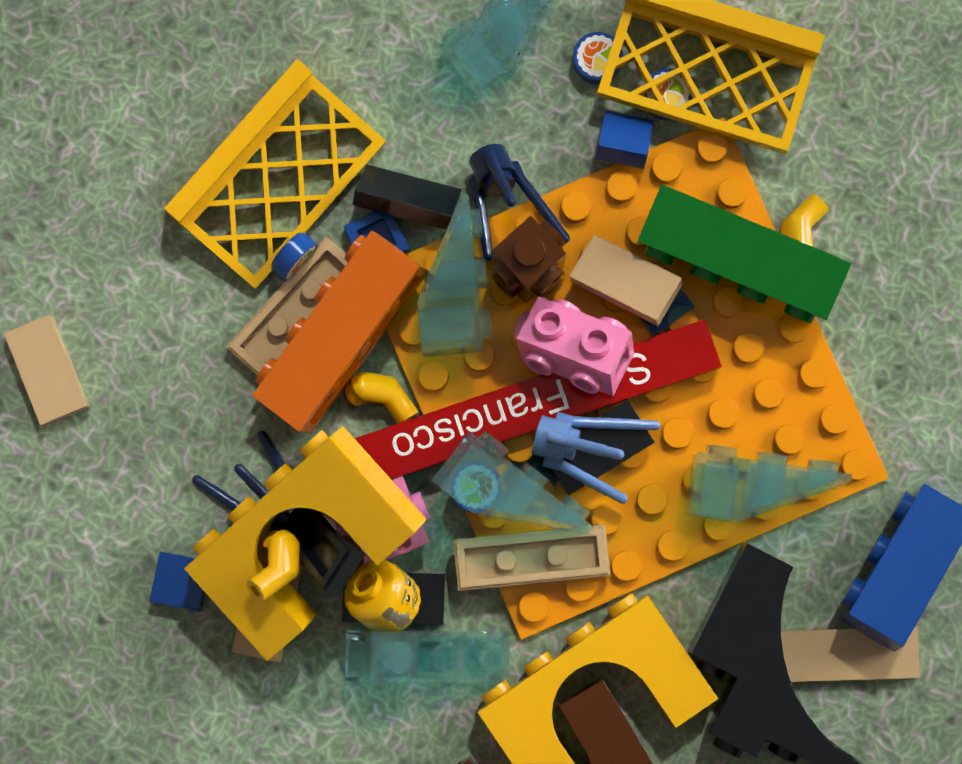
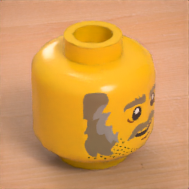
[344,560,421,635]

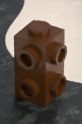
[492,216,566,303]

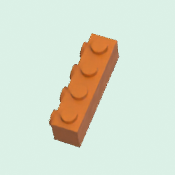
[251,230,429,433]

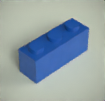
[840,483,962,652]

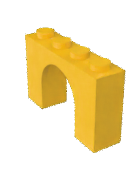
[184,426,426,661]
[478,593,718,764]

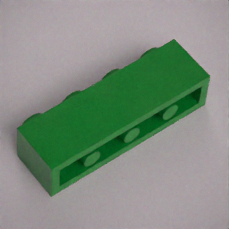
[638,184,852,324]

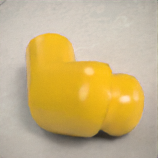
[780,193,829,246]
[344,371,419,424]
[247,529,300,602]

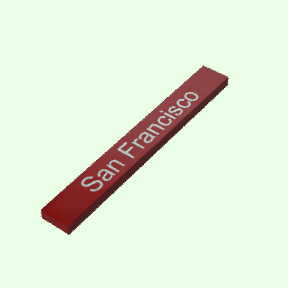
[354,319,722,480]

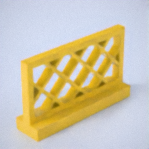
[596,0,825,155]
[164,59,386,289]

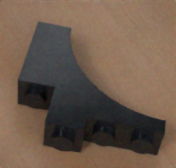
[688,541,864,764]

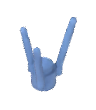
[532,412,660,504]

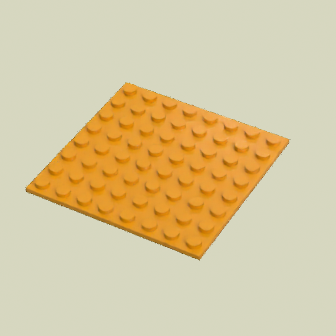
[386,117,889,640]

